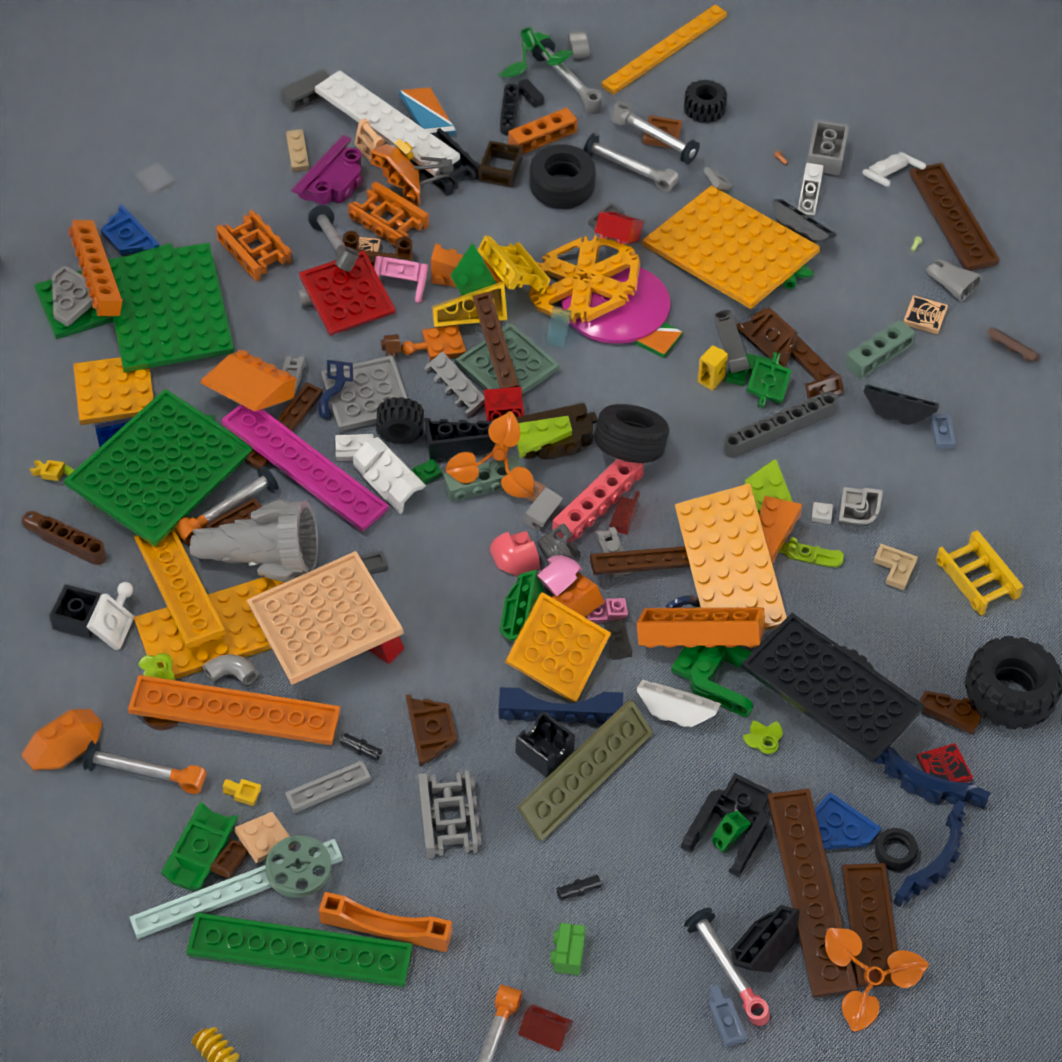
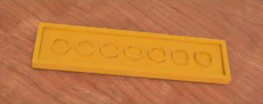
[134,529,226,648]

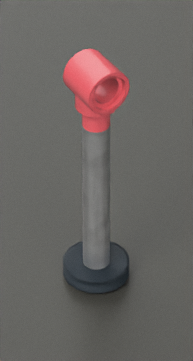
[684,908,770,1026]

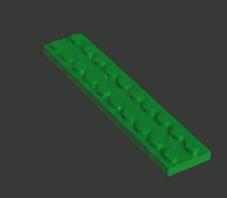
[186,912,413,988]

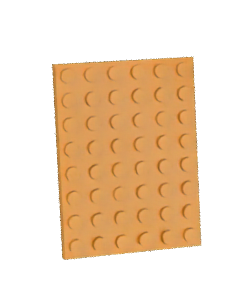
[642,185,820,309]

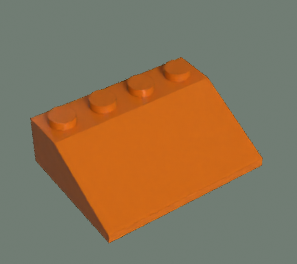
[201,350,297,411]

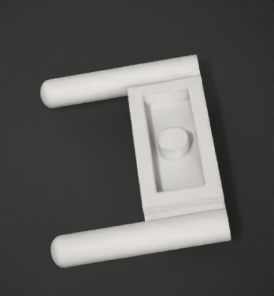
[862,152,926,187]

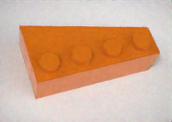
[431,243,503,288]
[759,496,803,565]

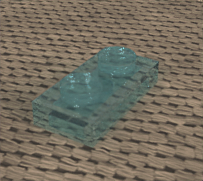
[546,307,572,347]

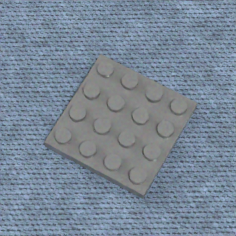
[321,356,407,432]

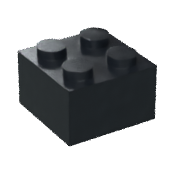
[49,584,103,639]

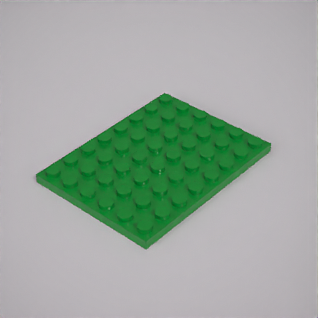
[108,242,234,372]
[64,388,254,546]

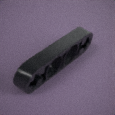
[500,84,519,136]

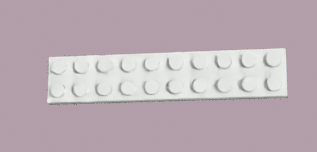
[315,70,460,176]

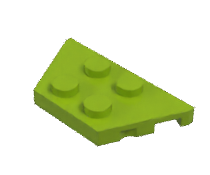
[744,459,793,515]

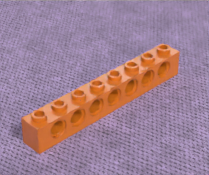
[68,220,122,316]

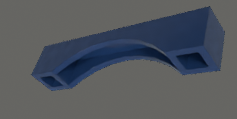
[499,687,623,724]

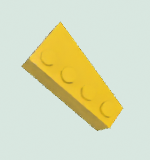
[431,282,507,327]

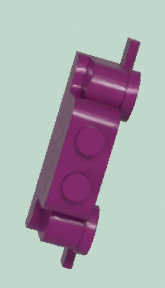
[291,135,363,205]

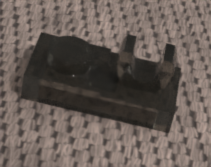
[604,619,632,660]

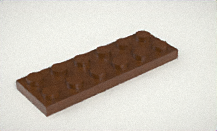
[841,863,898,987]

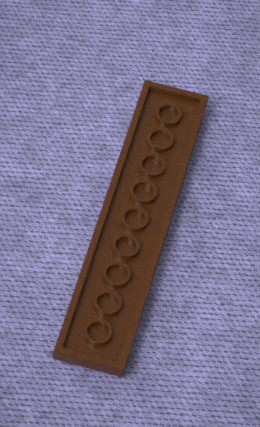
[767,788,857,998]

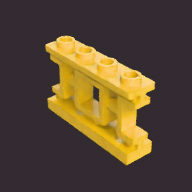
[478,235,550,294]

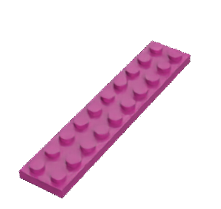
[222,404,389,532]

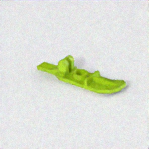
[779,537,844,567]

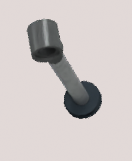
[308,205,359,271]

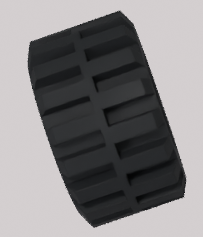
[684,79,727,123]
[376,397,424,444]

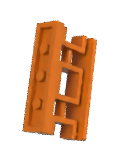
[348,181,429,246]
[215,210,292,282]

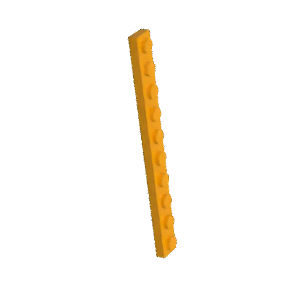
[601,4,727,95]

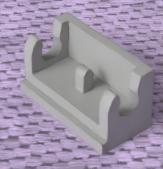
[522,487,563,531]

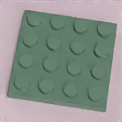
[455,323,560,395]

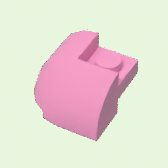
[537,555,582,596]

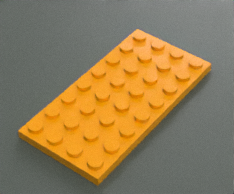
[675,483,787,631]
[134,577,285,679]

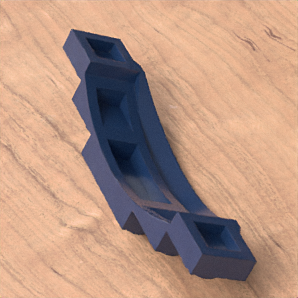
[876,746,991,809]
[893,800,966,908]

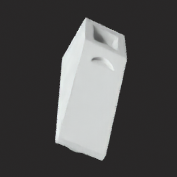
[798,163,824,216]

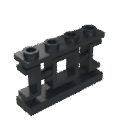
[410,128,480,196]

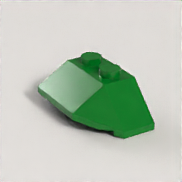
[499,570,545,642]

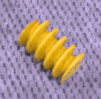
[191,1027,240,1062]

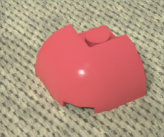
[490,531,540,576]

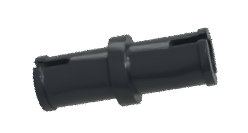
[340,733,382,761]
[556,874,601,901]

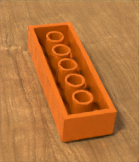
[637,607,766,648]

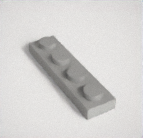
[285,761,371,813]

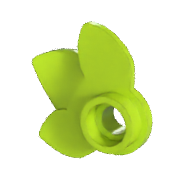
[138,653,175,680]
[743,720,782,754]

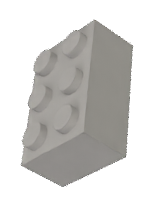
[807,120,849,176]

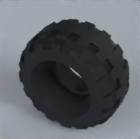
[965,636,1062,729]

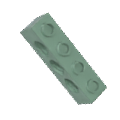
[845,320,916,379]
[443,455,522,502]

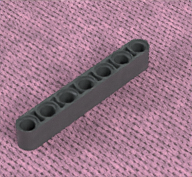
[723,392,838,458]

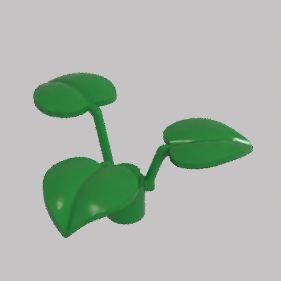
[497,27,574,77]

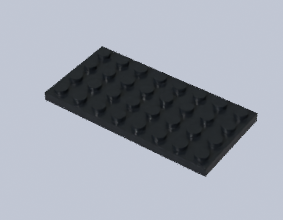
[741,613,925,763]

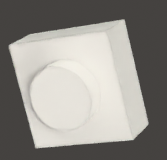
[811,502,833,524]

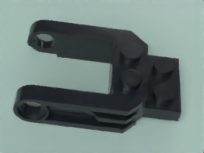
[681,773,772,877]

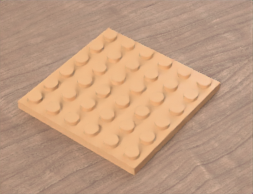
[247,551,404,685]

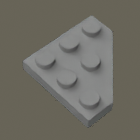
[52,265,92,327]

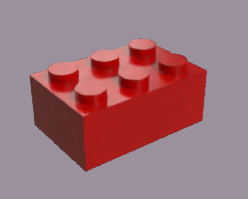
[594,211,644,245]

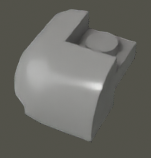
[838,487,883,526]

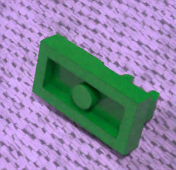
[411,459,442,484]

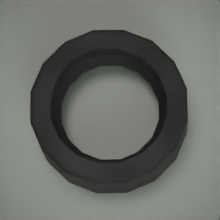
[875,828,917,871]

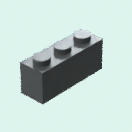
[281,69,330,113]

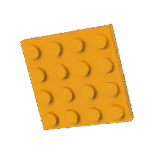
[73,357,154,425]
[504,592,611,703]

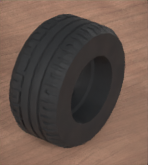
[529,144,596,209]
[594,404,670,463]

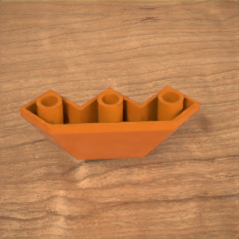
[371,144,420,206]

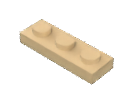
[286,129,309,172]

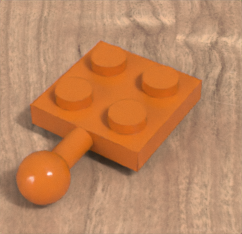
[401,325,466,361]

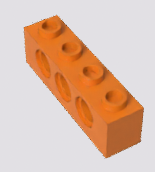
[508,107,578,154]

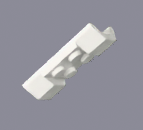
[353,437,426,514]

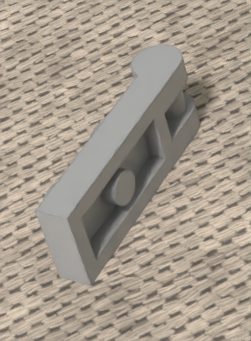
[282,355,306,399]
[595,527,632,578]

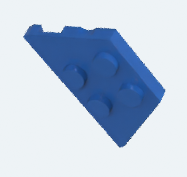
[101,204,159,255]

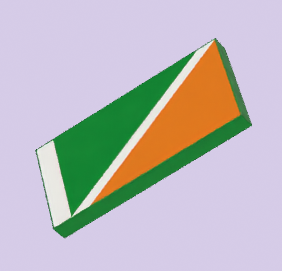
[632,322,683,358]

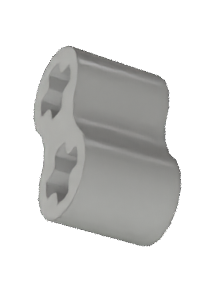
[568,31,590,59]

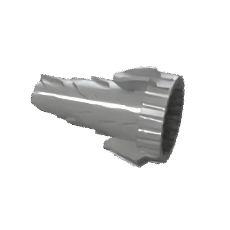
[189,500,318,582]

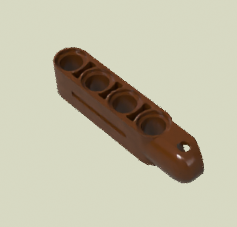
[21,511,106,565]

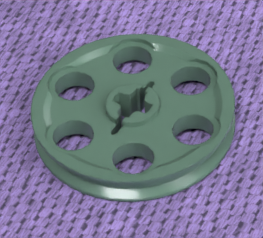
[265,835,331,898]

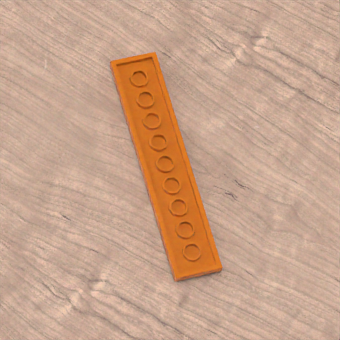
[128,675,341,745]

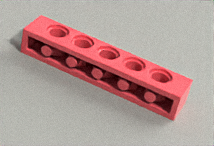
[552,459,644,543]

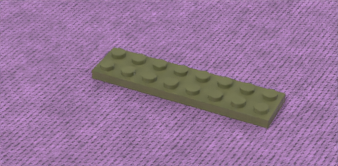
[516,700,653,841]

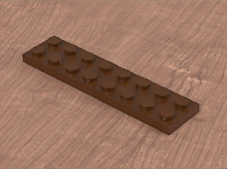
[909,162,1000,271]

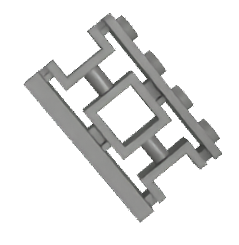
[418,770,481,859]

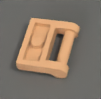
[355,119,385,163]

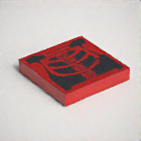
[916,743,973,783]

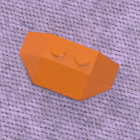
[21,709,103,771]

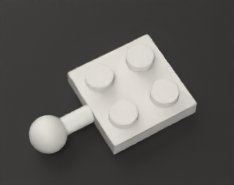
[87,582,135,650]

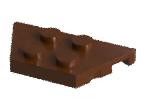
[736,309,798,368]
[406,694,457,766]

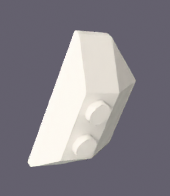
[637,680,721,727]

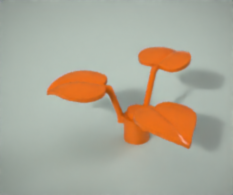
[445,411,534,498]
[825,928,929,1032]

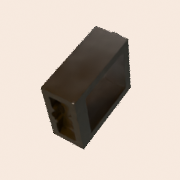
[479,141,523,188]

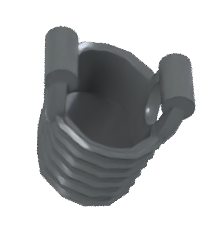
[537,524,580,559]

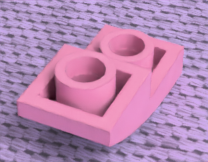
[585,598,628,624]

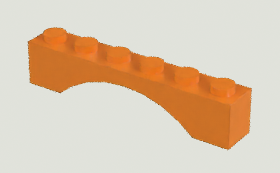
[319,892,453,952]

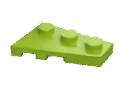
[516,416,572,458]

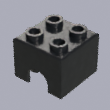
[515,711,575,777]

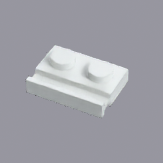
[335,434,374,461]

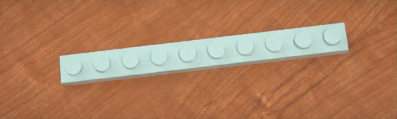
[129,839,343,939]

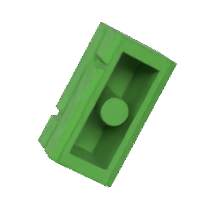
[550,923,586,975]

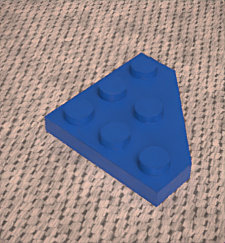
[815,792,882,850]

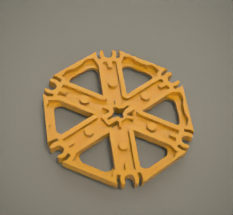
[529,235,640,323]

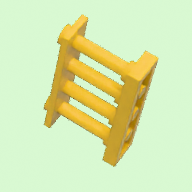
[936,530,1024,616]

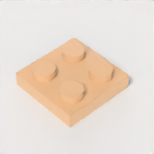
[235,812,294,864]

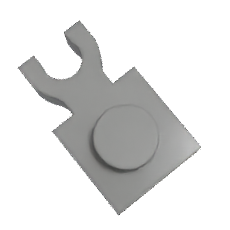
[704,166,732,191]

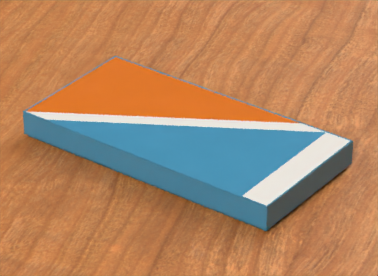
[399,87,456,136]

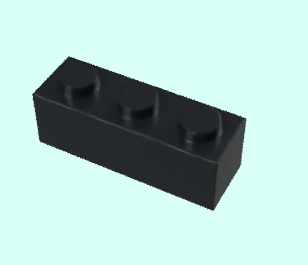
[518,78,544,108]

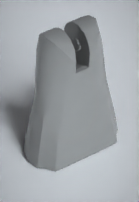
[926,258,982,302]

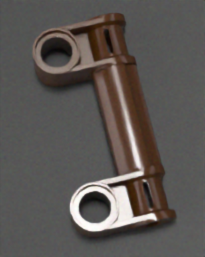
[343,231,413,266]

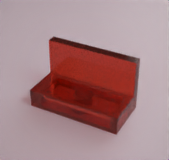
[609,491,640,535]
[518,1004,573,1052]

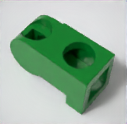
[711,811,751,853]

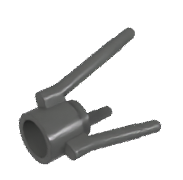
[414,157,454,186]

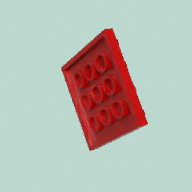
[299,250,396,336]

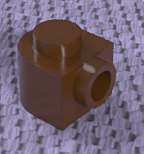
[380,334,401,357]

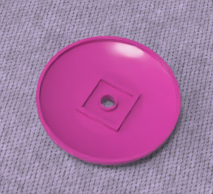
[562,267,670,344]

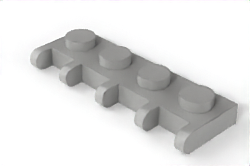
[424,351,485,417]

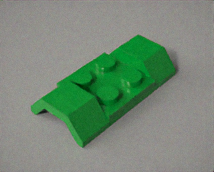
[161,802,238,891]

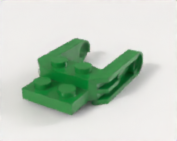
[671,645,754,717]

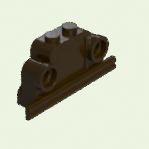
[516,402,598,460]

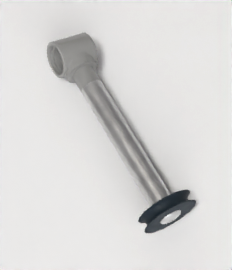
[532,38,602,113]
[611,101,700,165]
[583,133,679,193]

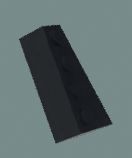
[424,418,496,460]

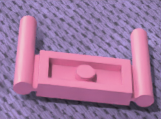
[374,256,429,303]

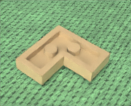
[873,544,918,590]

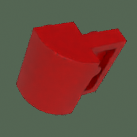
[483,387,524,421]

